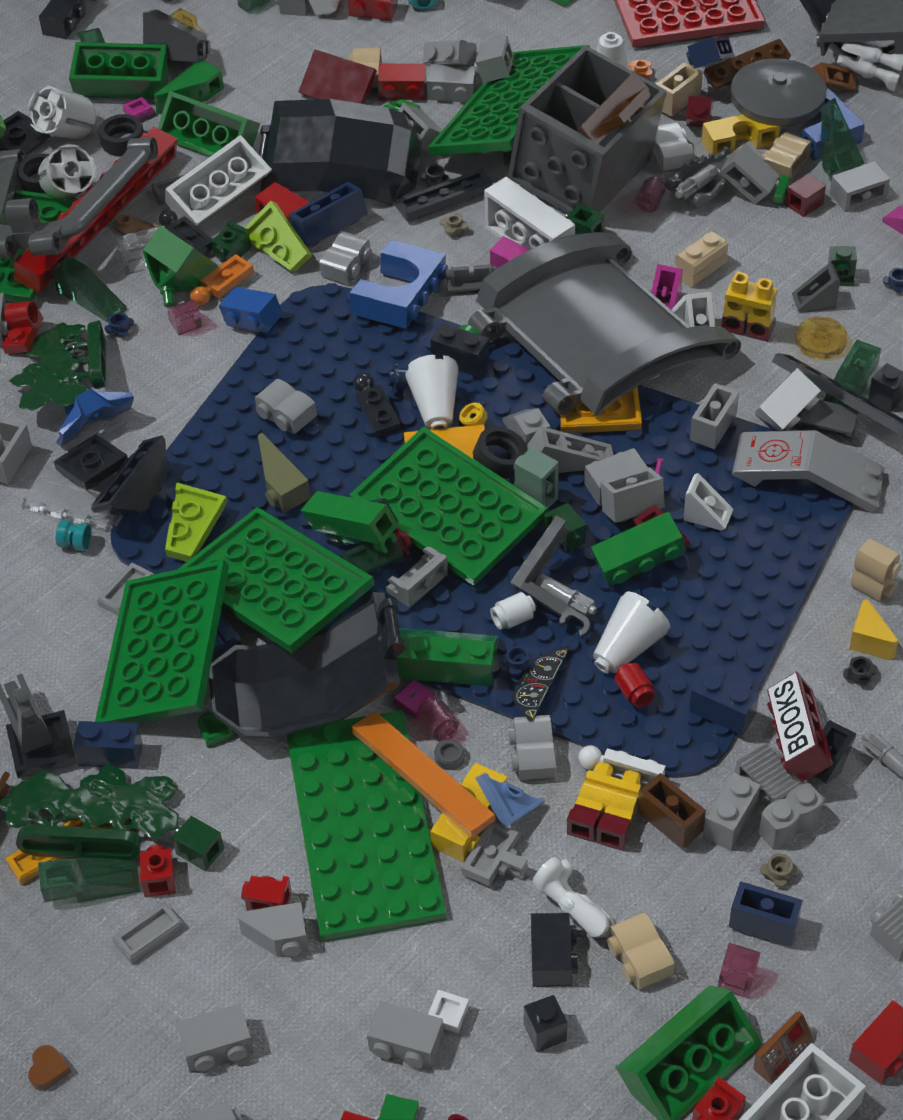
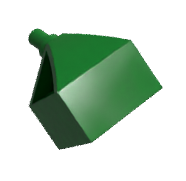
[143,225,219,307]

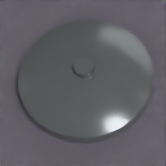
[731,59,827,126]

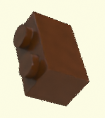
[637,773,706,849]

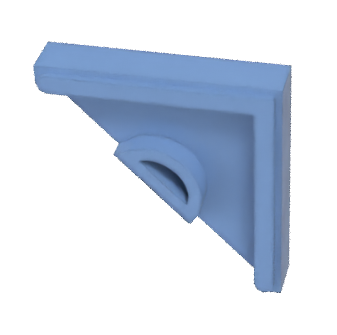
[476,773,545,828]

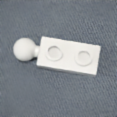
[578,745,665,787]

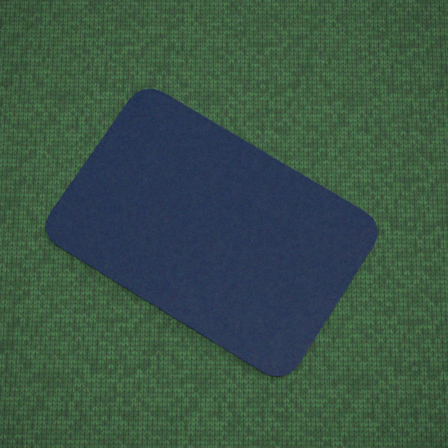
[110,283,854,778]

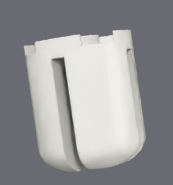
[28,85,96,140]
[38,144,96,198]

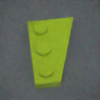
[244,201,312,272]
[165,483,227,562]

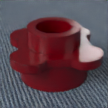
[389,526,412,558]

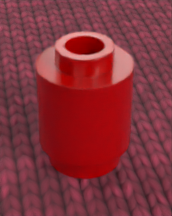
[614,663,655,708]

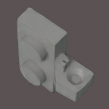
[461,822,529,886]

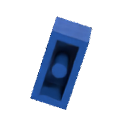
[219,287,283,333]

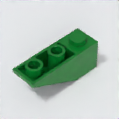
[154,60,224,114]

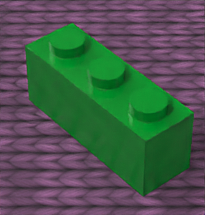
[591,512,686,587]

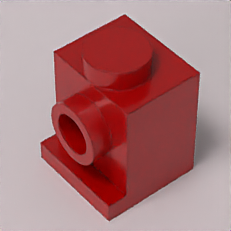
[140,845,176,897]
[241,875,292,911]
[692,1077,746,1120]

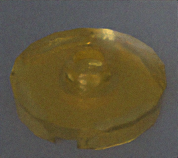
[795,316,848,359]

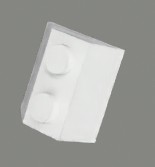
[754,368,821,431]

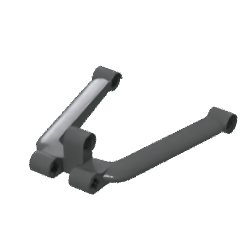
[0,137,158,259]

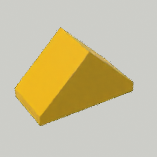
[849,599,898,660]

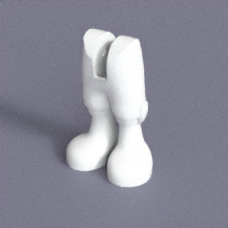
[836,42,903,92]
[533,857,615,938]

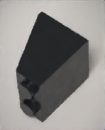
[143,9,210,62]

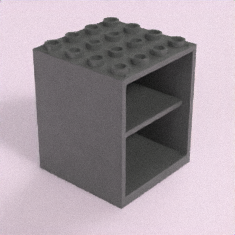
[508,45,667,213]

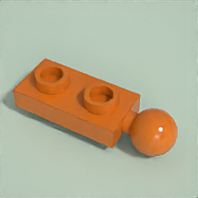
[190,254,254,306]

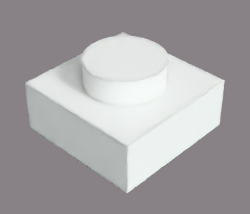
[428,990,469,1034]

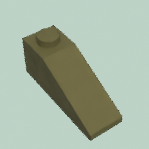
[258,433,310,514]

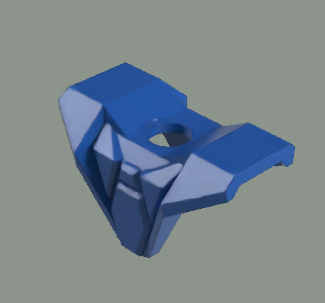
[56,389,134,446]

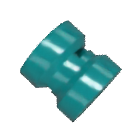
[55,520,92,551]

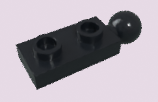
[158,209,212,254]
[353,373,401,438]

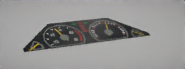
[511,646,570,721]

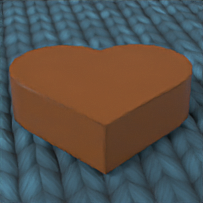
[28,1045,71,1090]

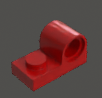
[2,301,44,354]

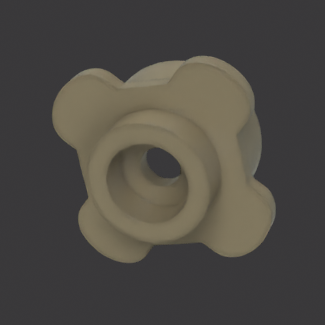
[440,213,468,237]
[760,853,799,887]

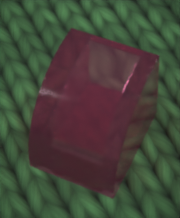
[168,299,202,335]
[717,943,761,999]

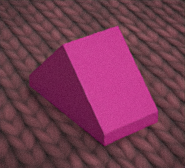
[651,264,683,310]

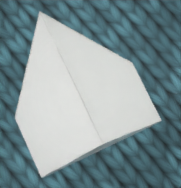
[671,292,715,327]
[684,473,733,530]

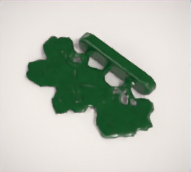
[9,320,107,411]
[0,763,179,860]

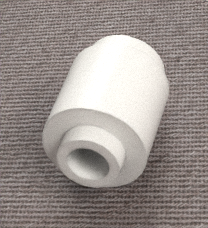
[490,592,536,629]

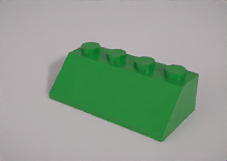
[69,42,168,98]
[158,91,261,156]
[396,628,499,686]
[615,985,762,1120]

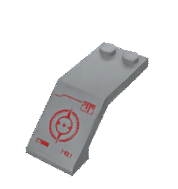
[732,430,885,513]

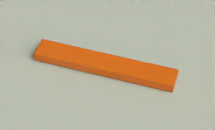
[352,711,495,838]

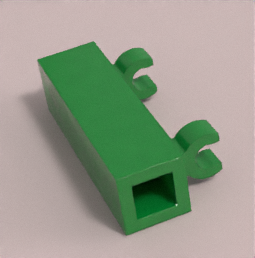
[301,491,399,553]

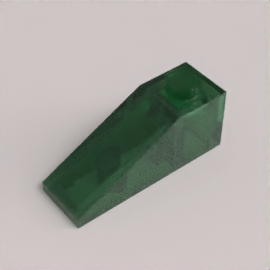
[821,98,865,181]
[52,256,127,323]

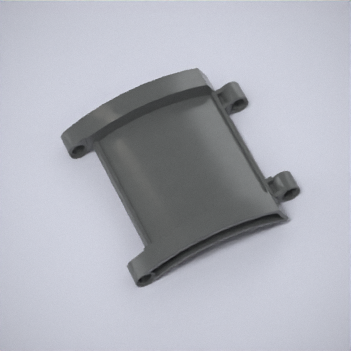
[468,232,741,416]

